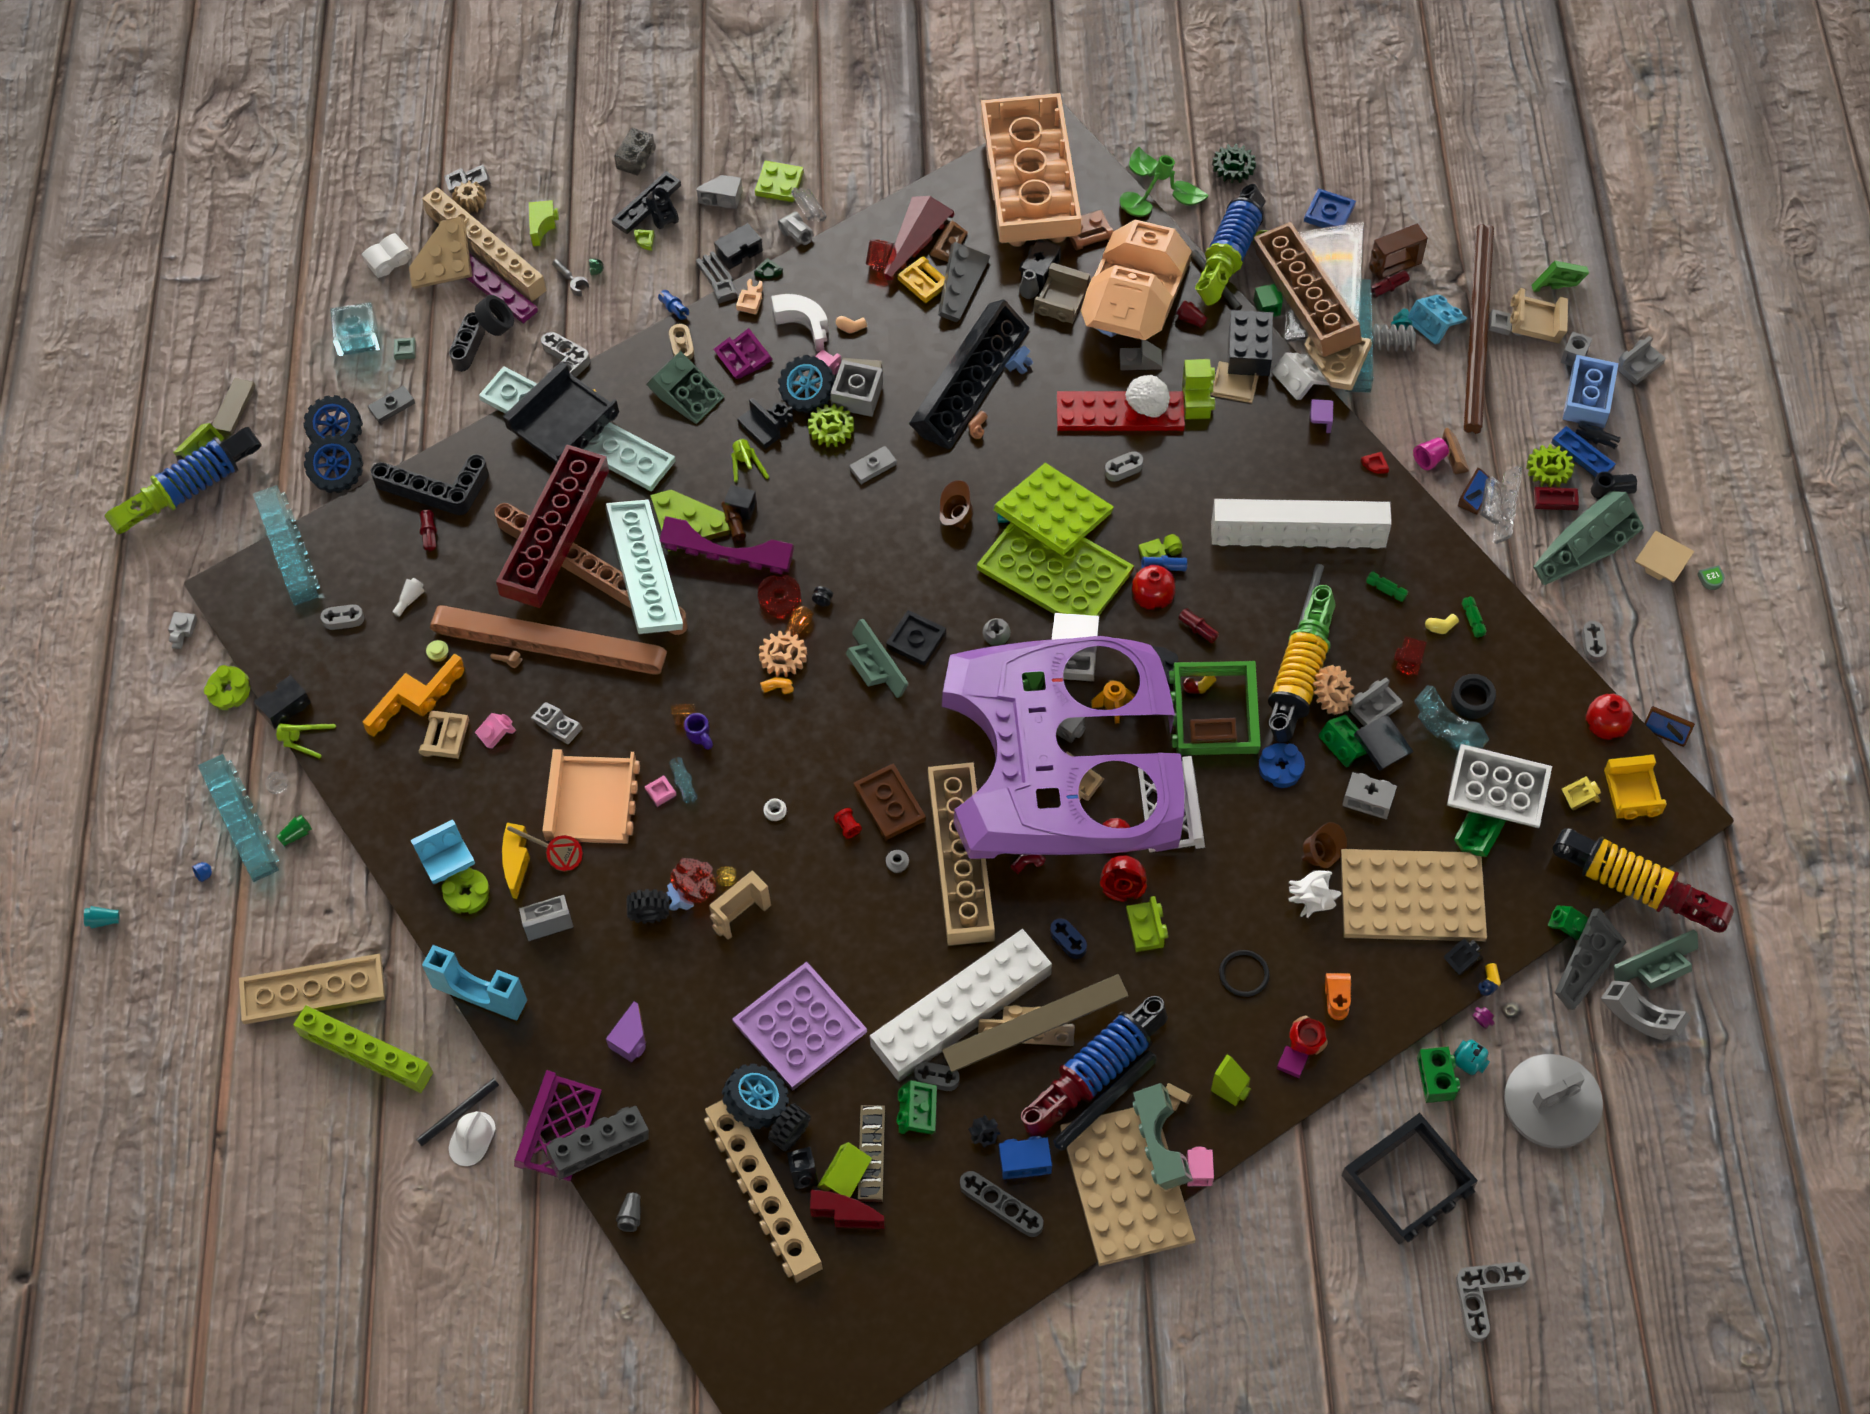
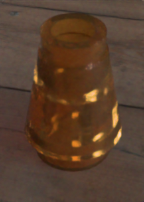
[785,605,814,637]

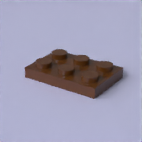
[853,763,926,840]

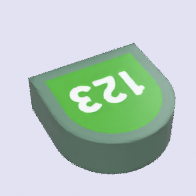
[1697,565,1725,590]

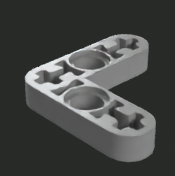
[541,332,591,377]
[1456,1262,1529,1342]

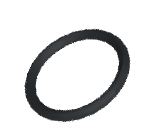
[1219,950,1270,997]

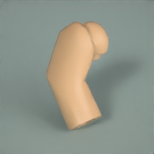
[835,316,867,334]

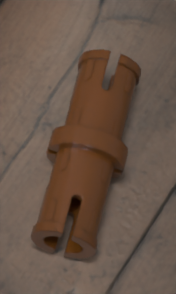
[721,501,746,541]

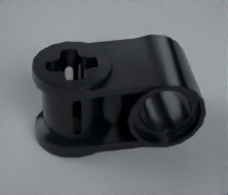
[646,188,679,229]

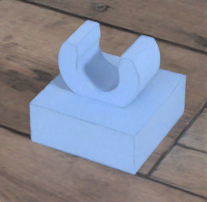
[666,881,694,911]

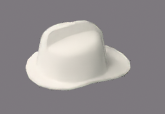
[449,1111,496,1166]

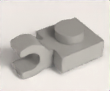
[168,612,197,649]

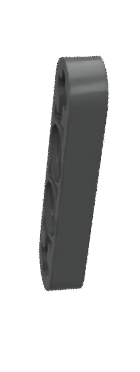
[960,1171,1043,1237]

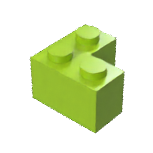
[1182,359,1215,419]

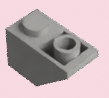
[697,175,743,209]

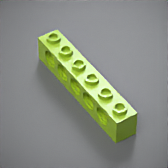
[293,1005,433,1093]

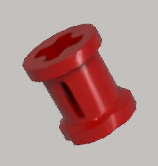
[833,808,862,839]

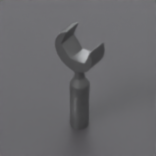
[552,259,589,296]

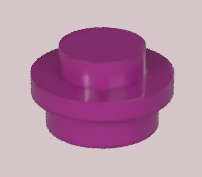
[1472,1007,1495,1029]

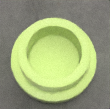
[426,640,449,662]

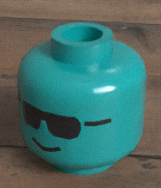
[1453,1039,1490,1076]

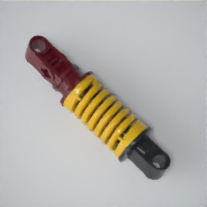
[1552,828,1734,933]

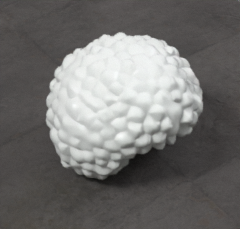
[1125,375,1170,417]

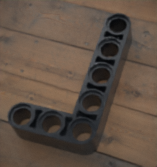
[370,454,489,515]

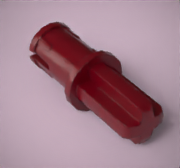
[1369,270,1410,298]
[419,510,437,552]
[1178,608,1219,643]

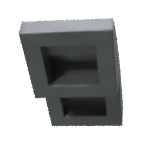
[444,165,491,193]

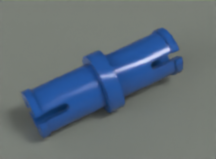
[658,290,689,320]
[1141,555,1187,571]

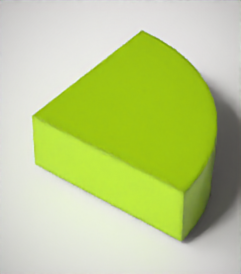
[634,229,655,251]

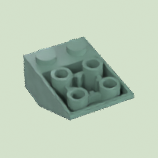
[646,351,725,424]

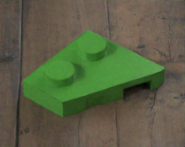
[1531,261,1589,292]

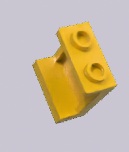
[1604,755,1667,819]

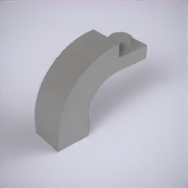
[1601,981,1691,1040]

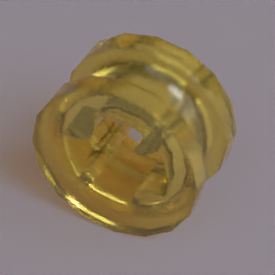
[716,866,737,886]

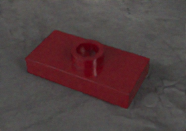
[1533,487,1579,511]

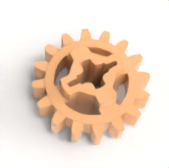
[759,631,807,677]
[1313,665,1355,715]

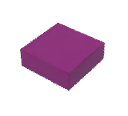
[1277,1045,1309,1078]

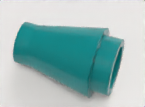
[84,906,120,929]

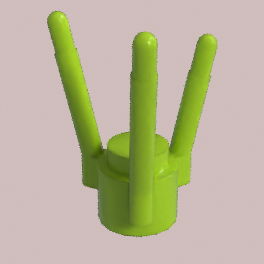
[731,439,769,483]
[276,724,336,758]

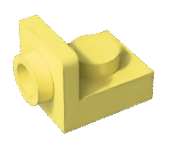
[1562,776,1601,811]

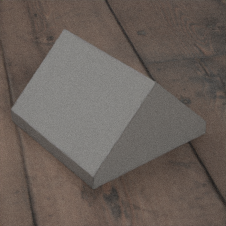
[519,895,574,941]

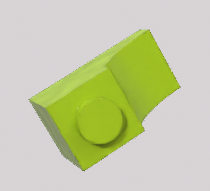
[528,200,559,247]

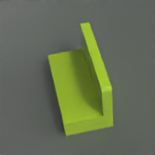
[173,423,224,459]
[817,1142,872,1197]

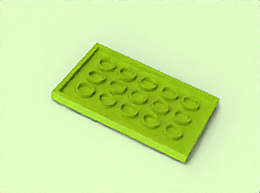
[977,522,1134,616]

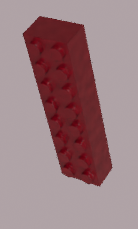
[496,445,609,608]

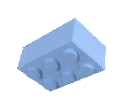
[1562,355,1619,428]

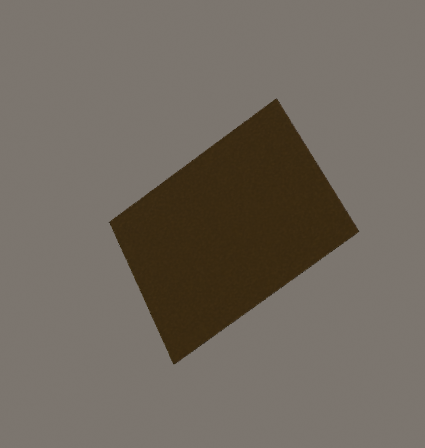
[184,103,1734,1414]

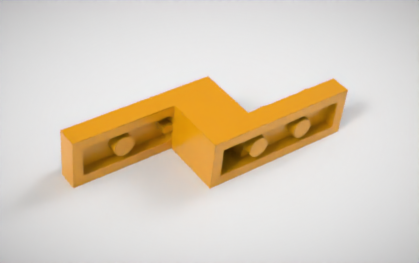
[363,654,465,737]

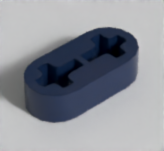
[1050,918,1087,959]

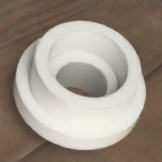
[764,798,787,821]

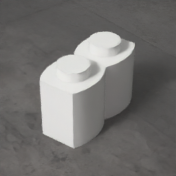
[362,233,411,278]

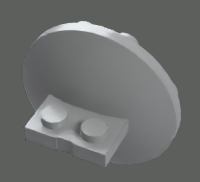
[1504,1054,1603,1148]

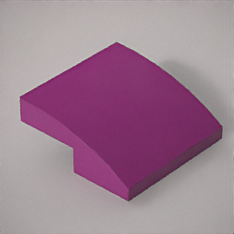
[713,328,773,379]

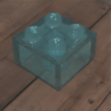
[330,302,380,356]

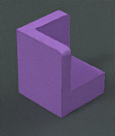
[1309,399,1333,433]

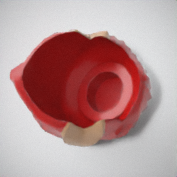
[1289,1015,1328,1055]

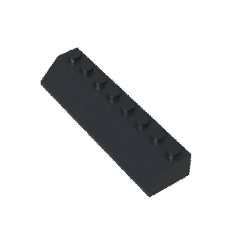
[909,299,1030,449]

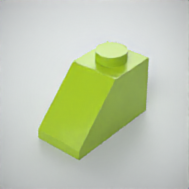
[1211,1055,1251,1106]

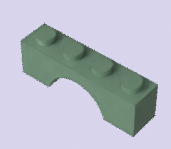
[1133,1083,1193,1190]

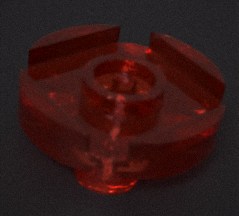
[757,575,802,618]
[671,858,716,903]

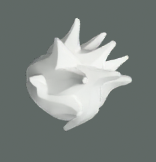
[1289,871,1341,918]

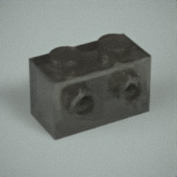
[614,128,656,176]

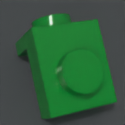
[1548,905,1589,940]

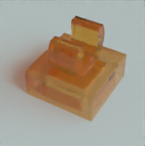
[671,703,695,725]

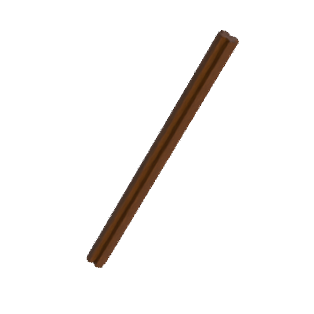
[1464,224,1494,434]

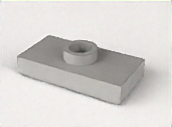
[849,446,897,484]

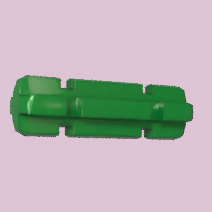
[1366,572,1408,602]
[1462,596,1487,638]

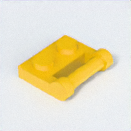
[898,256,945,303]

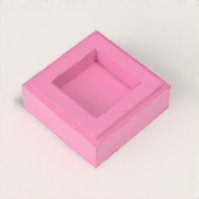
[645,775,677,807]

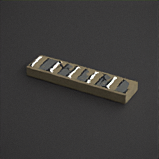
[858,1105,885,1202]

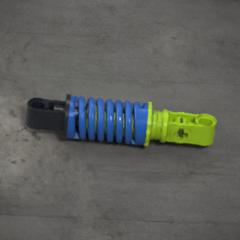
[1195,184,1266,305]
[104,427,262,534]

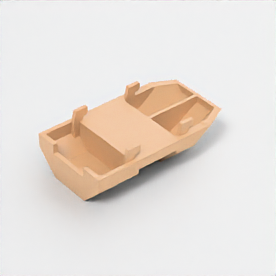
[1081,220,1192,340]

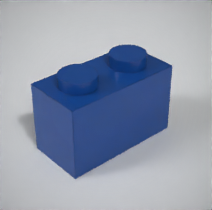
[999,1136,1052,1180]

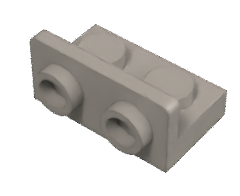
[1618,336,1666,385]

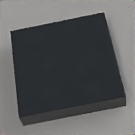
[886,610,946,666]

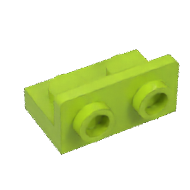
[1126,896,1168,952]

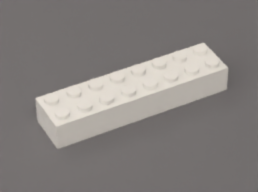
[1211,499,1391,549]
[870,929,1052,1082]

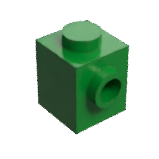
[1253,284,1283,317]

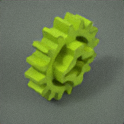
[808,404,854,447]
[1526,444,1575,487]

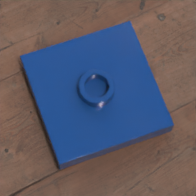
[1303,188,1356,234]

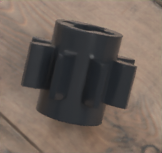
[768,402,793,428]
[968,1115,1001,1148]

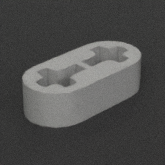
[1105,452,1143,481]
[321,605,364,630]
[1582,621,1607,663]

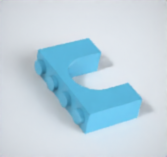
[422,945,527,1021]

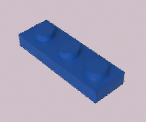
[1551,426,1616,477]

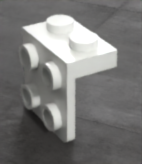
[1271,353,1330,400]

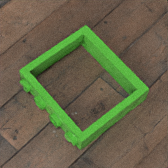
[1169,661,1260,755]

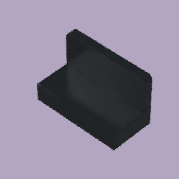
[737,398,781,449]

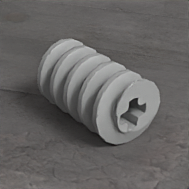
[1371,324,1416,352]

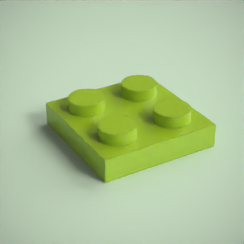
[755,160,804,202]

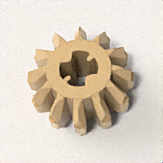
[452,180,487,214]

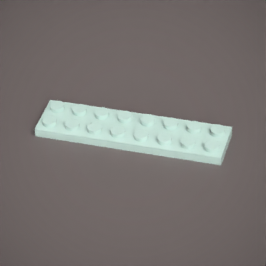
[606,500,683,634]

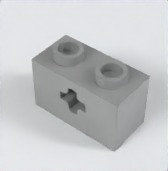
[1342,772,1397,819]

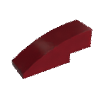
[810,1190,885,1229]

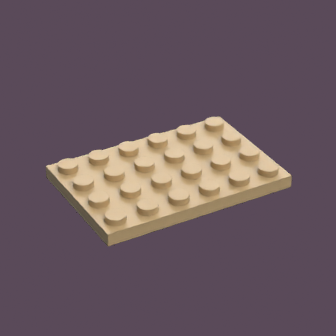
[1340,849,1487,942]
[1060,1108,1196,1266]

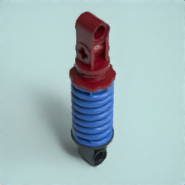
[1021,996,1168,1137]

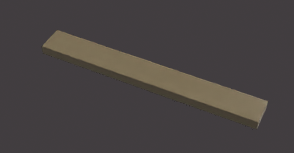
[942,974,1128,1073]

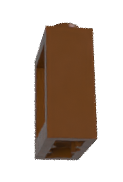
[1369,223,1428,280]

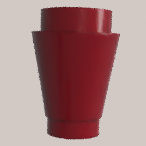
[1176,300,1208,328]

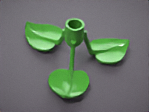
[1119,147,1209,217]

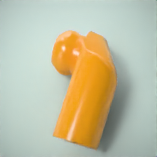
[760,677,794,694]

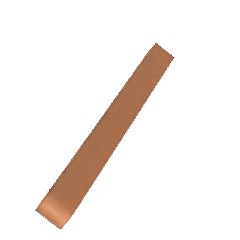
[494,503,688,635]
[430,606,667,674]

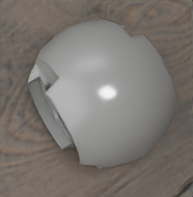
[983,618,1011,646]

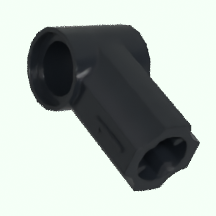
[1591,471,1637,499]

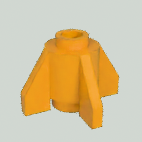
[1091,680,1136,724]

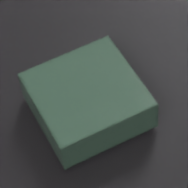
[394,337,416,360]

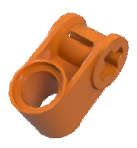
[1325,973,1351,1021]

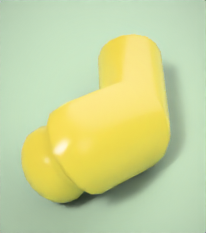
[1425,614,1459,634]

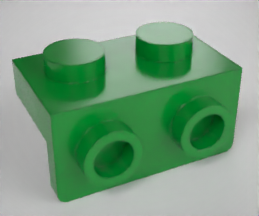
[1454,811,1506,857]

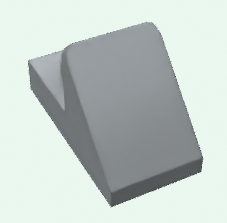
[1120,340,1163,370]

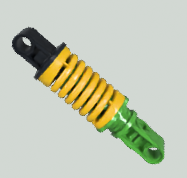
[1268,585,1336,743]

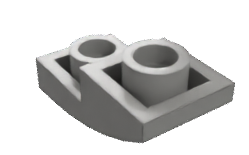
[531,702,582,744]

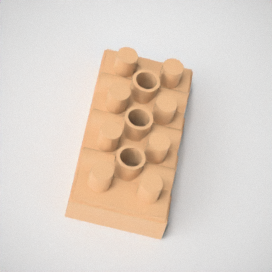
[981,93,1081,247]

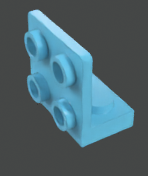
[1408,295,1467,344]
[411,819,475,884]

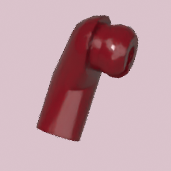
[1010,854,1046,874]

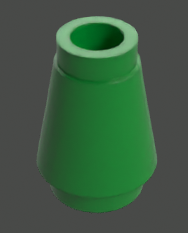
[277,814,312,846]

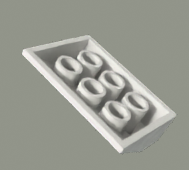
[1447,744,1552,828]

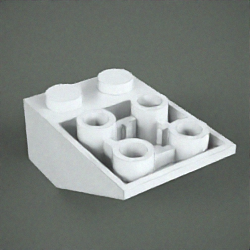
[1052,613,1099,681]

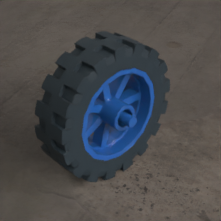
[303,395,363,453]
[304,435,364,493]

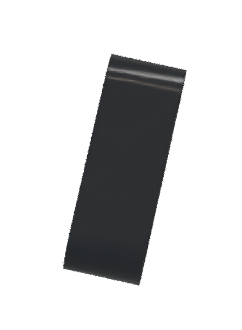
[449,312,485,372]

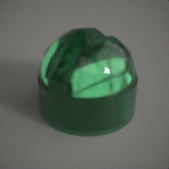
[589,258,604,275]

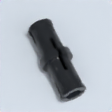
[1575,422,1621,450]

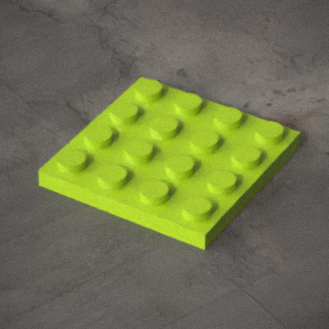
[993,463,1114,556]

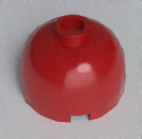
[1132,565,1175,610]
[1586,694,1633,740]
[1100,856,1147,902]

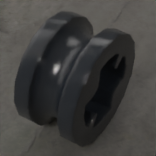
[811,586,833,606]

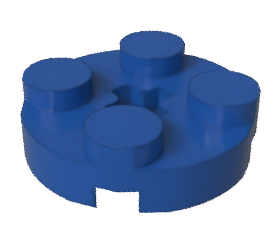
[1258,743,1305,788]

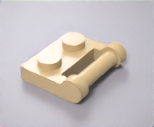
[419,711,469,759]

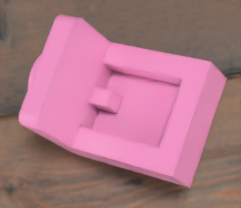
[475,713,516,749]

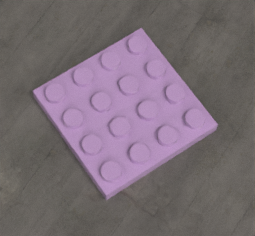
[732,962,867,1091]

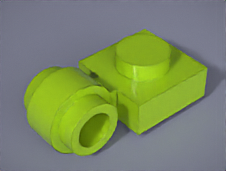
[1138,534,1183,557]

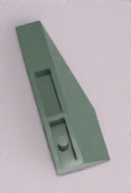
[1533,491,1644,585]

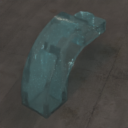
[1414,685,1490,751]

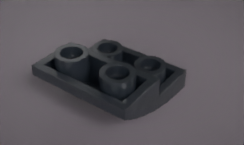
[1354,715,1414,771]

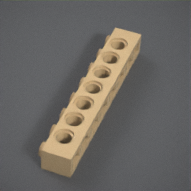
[422,187,547,302]
[704,1100,823,1283]

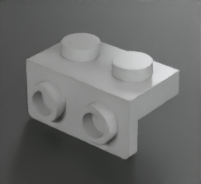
[1350,678,1403,726]

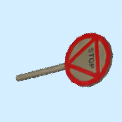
[507,826,583,872]

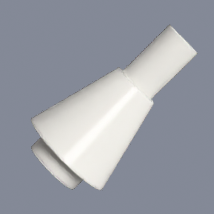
[393,578,425,617]

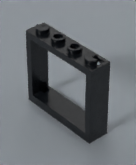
[1341,1112,1478,1244]

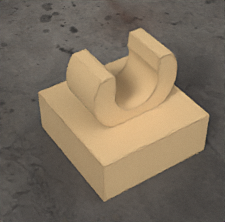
[1166,1083,1192,1111]

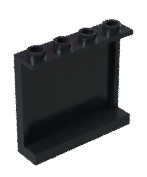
[503,361,620,464]

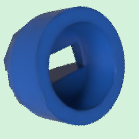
[192,862,212,882]

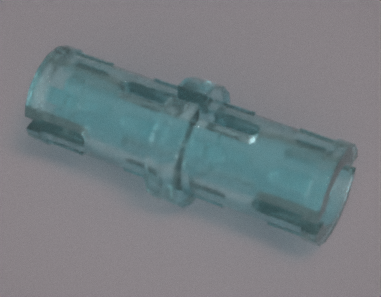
[669,757,698,803]

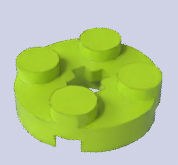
[204,665,250,710]
[442,867,490,914]

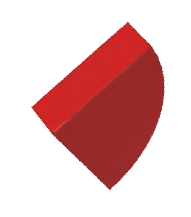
[1361,452,1389,474]

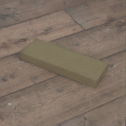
[212,378,255,436]

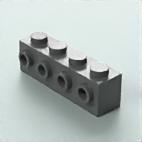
[546,1106,649,1180]

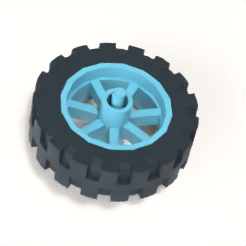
[778,355,835,413]
[722,1064,789,1129]

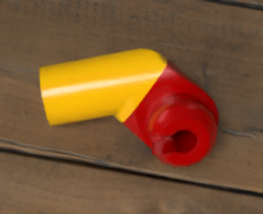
[1183,676,1217,694]

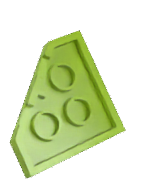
[651,490,730,551]

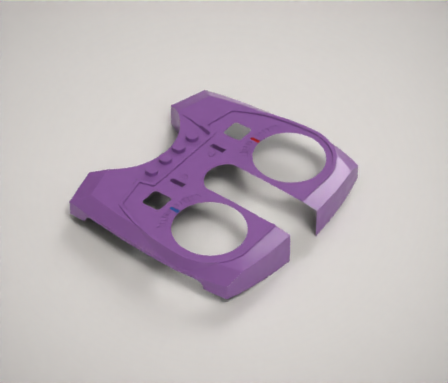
[942,636,1184,859]

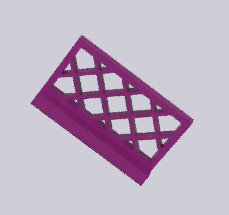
[514,1070,602,1182]

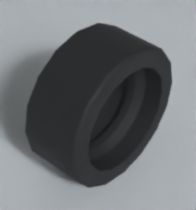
[474,295,514,336]
[1451,674,1496,719]

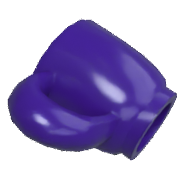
[684,713,713,750]

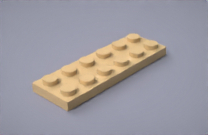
[239,953,386,1025]

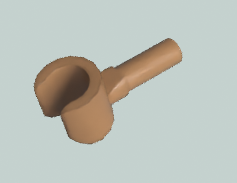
[490,651,523,668]

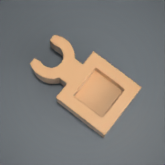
[736,279,763,314]

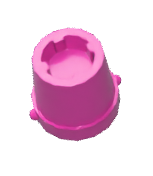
[1413,437,1449,470]

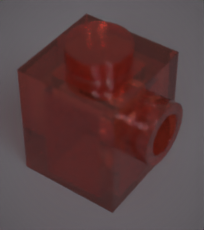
[865,238,894,271]
[1394,636,1427,675]

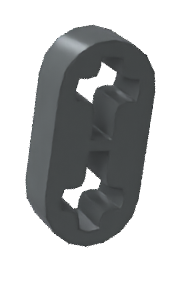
[914,1062,960,1091]

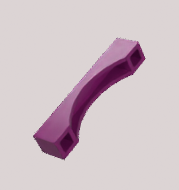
[659,516,794,575]

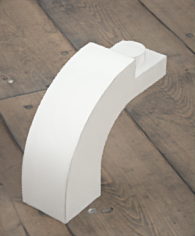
[771,294,829,352]

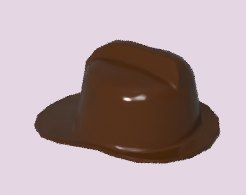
[940,480,974,529]
[1301,822,1347,868]

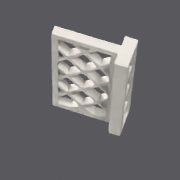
[1138,756,1205,852]

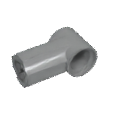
[778,211,814,245]

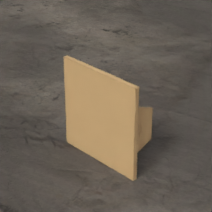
[1211,361,1258,403]
[1635,531,1695,583]

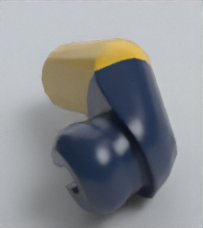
[1478,963,1501,996]

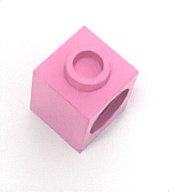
[1186,1147,1214,1186]

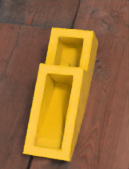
[502,823,530,899]

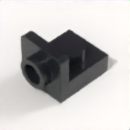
[1443,938,1484,976]
[787,1147,819,1190]

